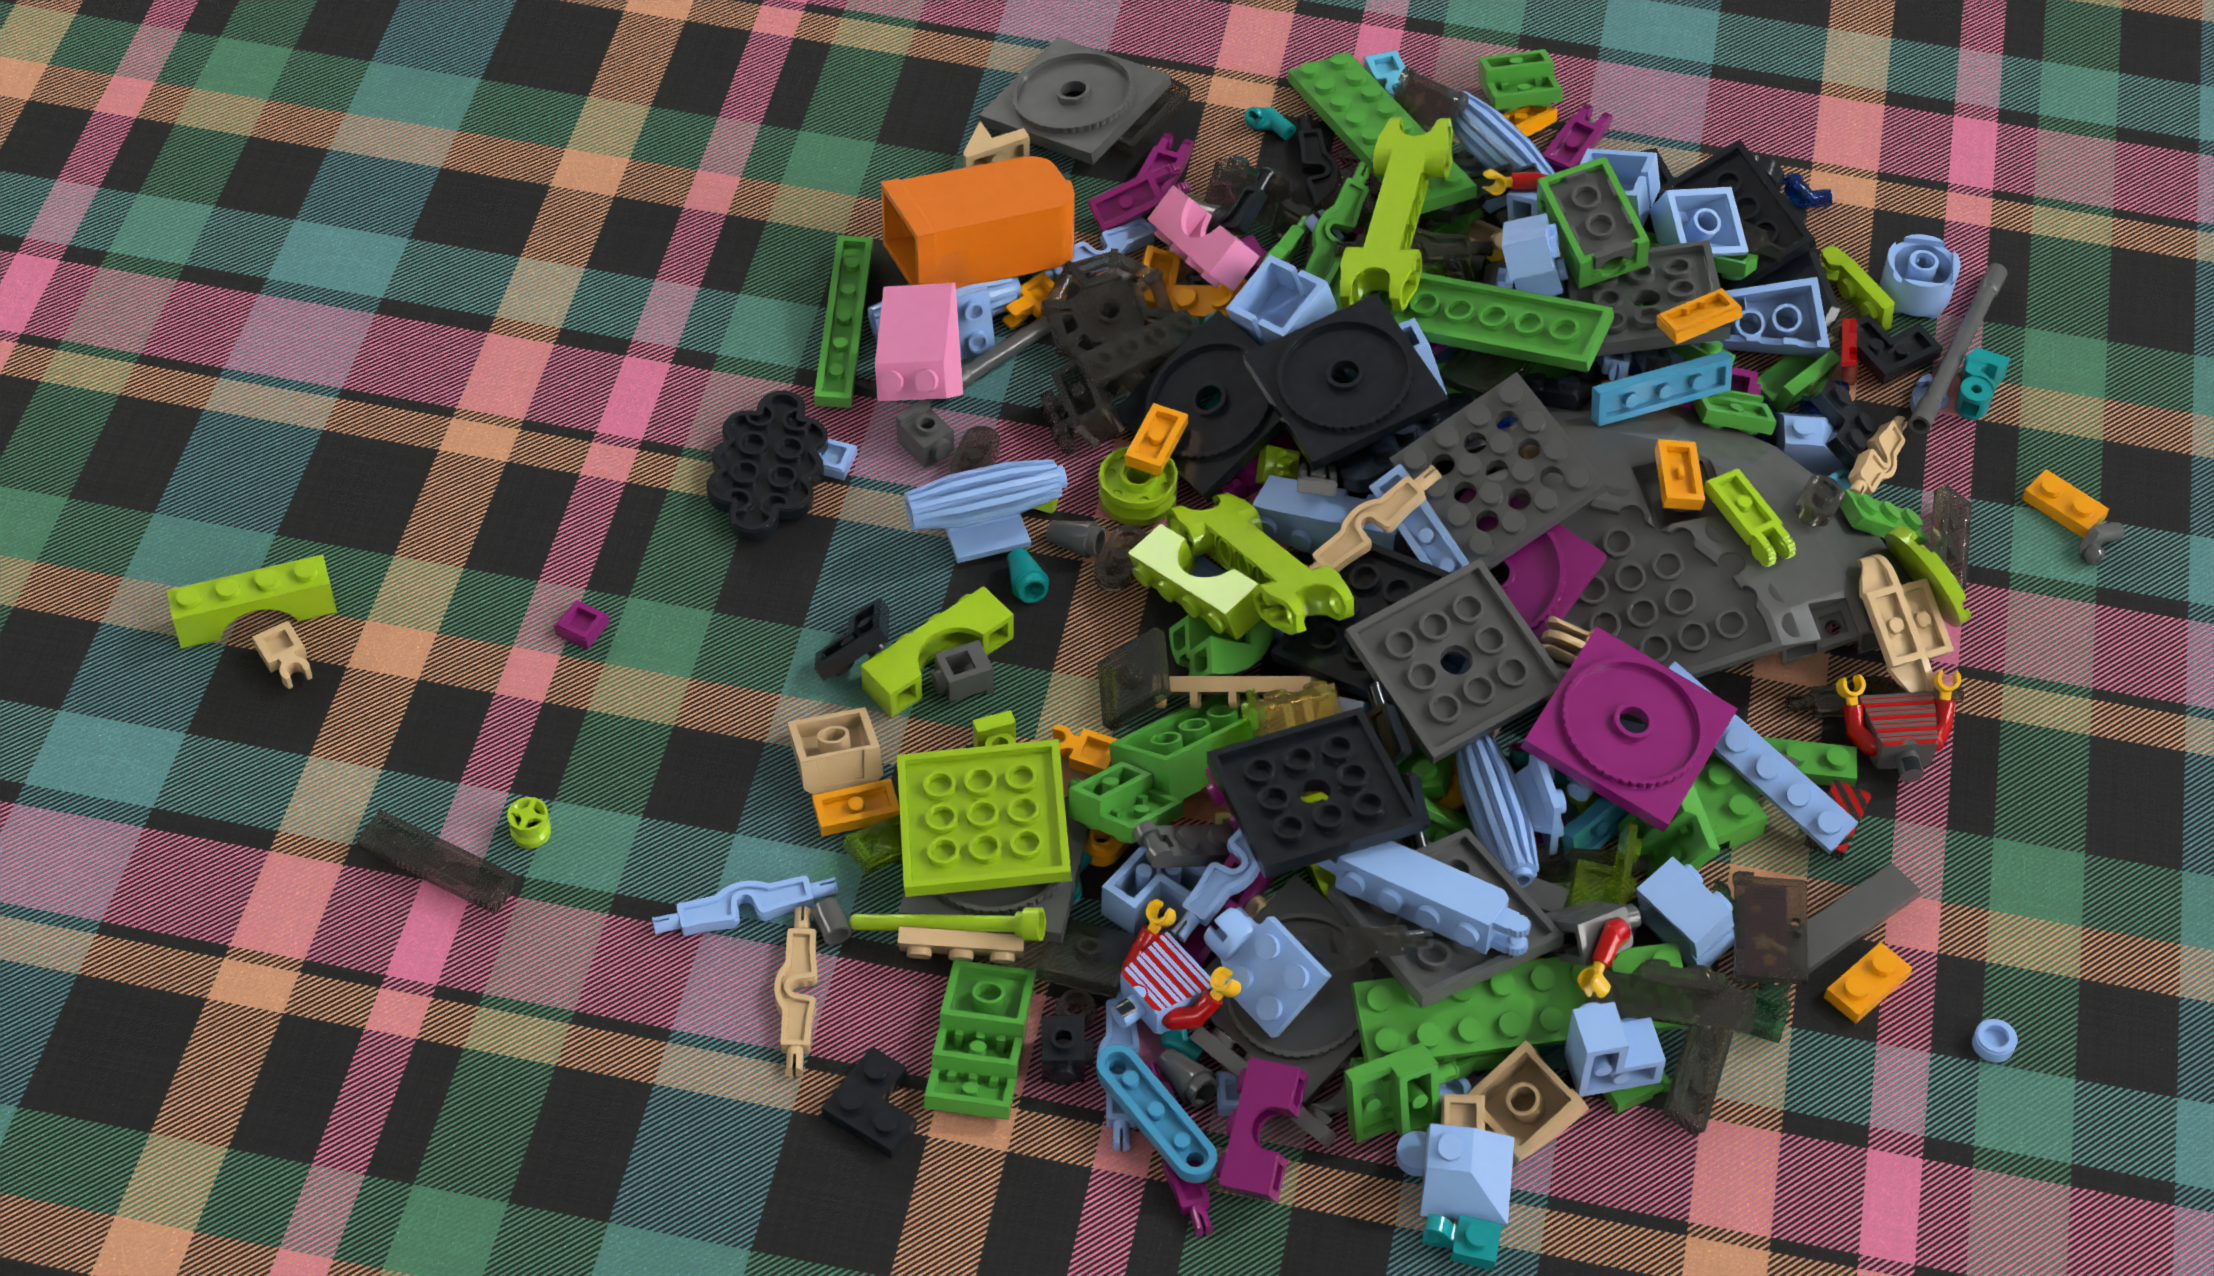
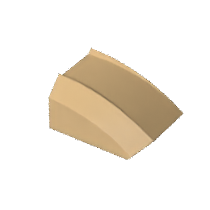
[787,707,883,795]
[1466,1040,1589,1163]

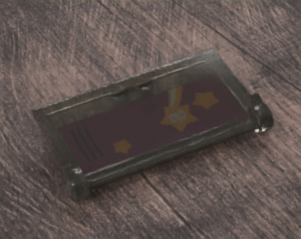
[1394,67,1469,133]
[1732,871,1808,985]

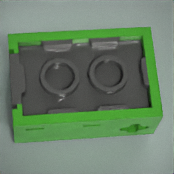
[1537,156,1650,289]

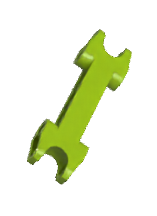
[1340,117,1453,312]
[1166,492,1354,635]

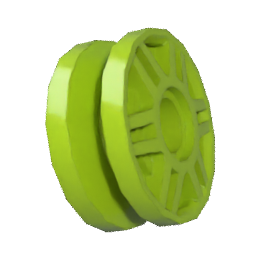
[1098,446,1178,526]

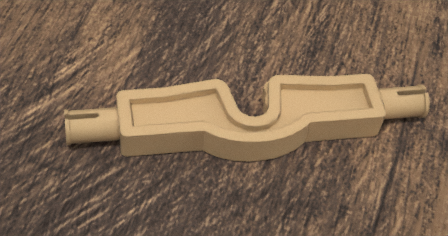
[1848,416,1908,495]
[1308,465,1442,573]
[774,906,818,1077]

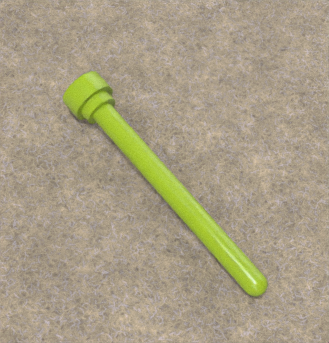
[848,907,1046,941]

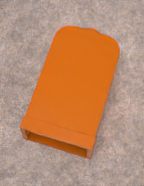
[881,156,1075,289]

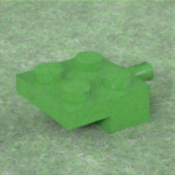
[1478,49,1563,112]
[1693,759,1768,850]
[1068,761,1184,844]
[1617,785,1721,878]
[1344,1042,1460,1144]

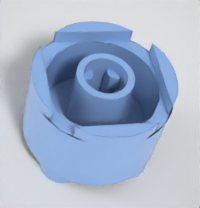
[1879,234,1961,318]

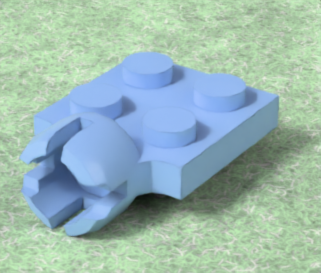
[1204,907,1332,1038]

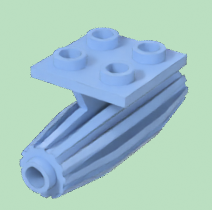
[1448,91,1555,214]
[868,277,1022,360]
[904,459,1068,563]
[1455,734,1567,888]

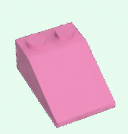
[875,283,963,401]

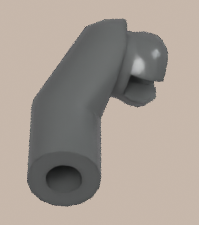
[2079,522,2124,565]

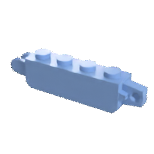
[1316,841,1531,957]

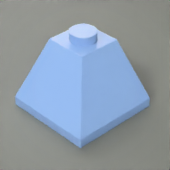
[1649,187,1749,257]
[1774,412,1845,476]
[1420,1123,1514,1226]

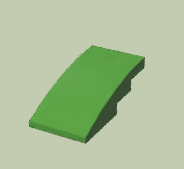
[924,960,1036,1120]

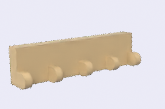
[1155,676,1320,709]

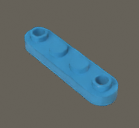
[1096,1044,1217,1183]

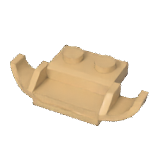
[1856,554,1954,693]

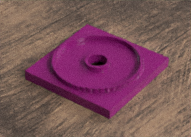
[1415,488,1607,644]
[1520,626,1738,832]

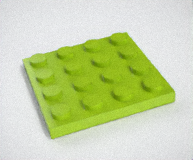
[897,739,1072,897]

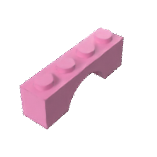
[1147,185,1260,291]

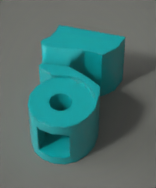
[1954,347,2011,420]

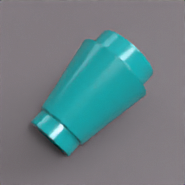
[1007,548,1049,603]

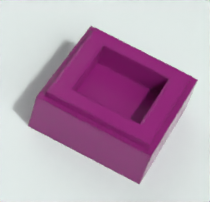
[554,600,610,650]

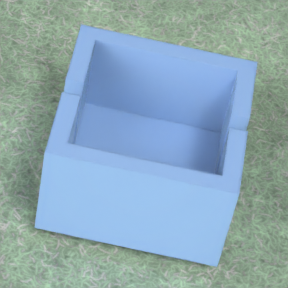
[1580,148,1660,226]
[1226,255,1337,346]
[1636,857,1735,976]

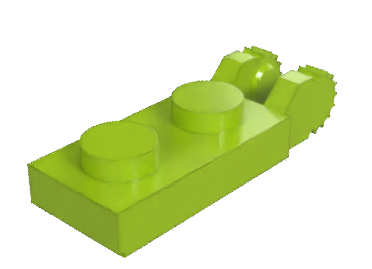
[1821,245,1895,331]
[1703,469,1797,567]

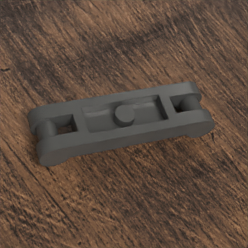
[1132,820,1235,868]

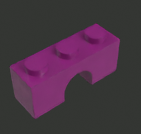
[1216,1057,1308,1203]

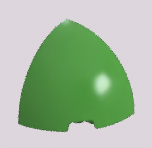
[1169,614,1275,676]

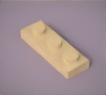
[898,927,1026,965]

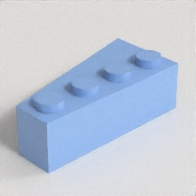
[1718,277,1830,358]
[1252,475,1408,555]

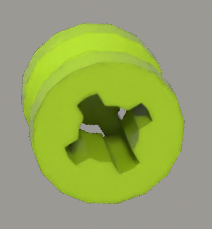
[507,797,551,849]

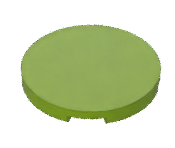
[1885,525,1971,627]

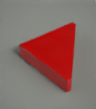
[1842,318,1857,385]

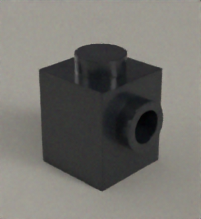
[1041,1016,1093,1085]

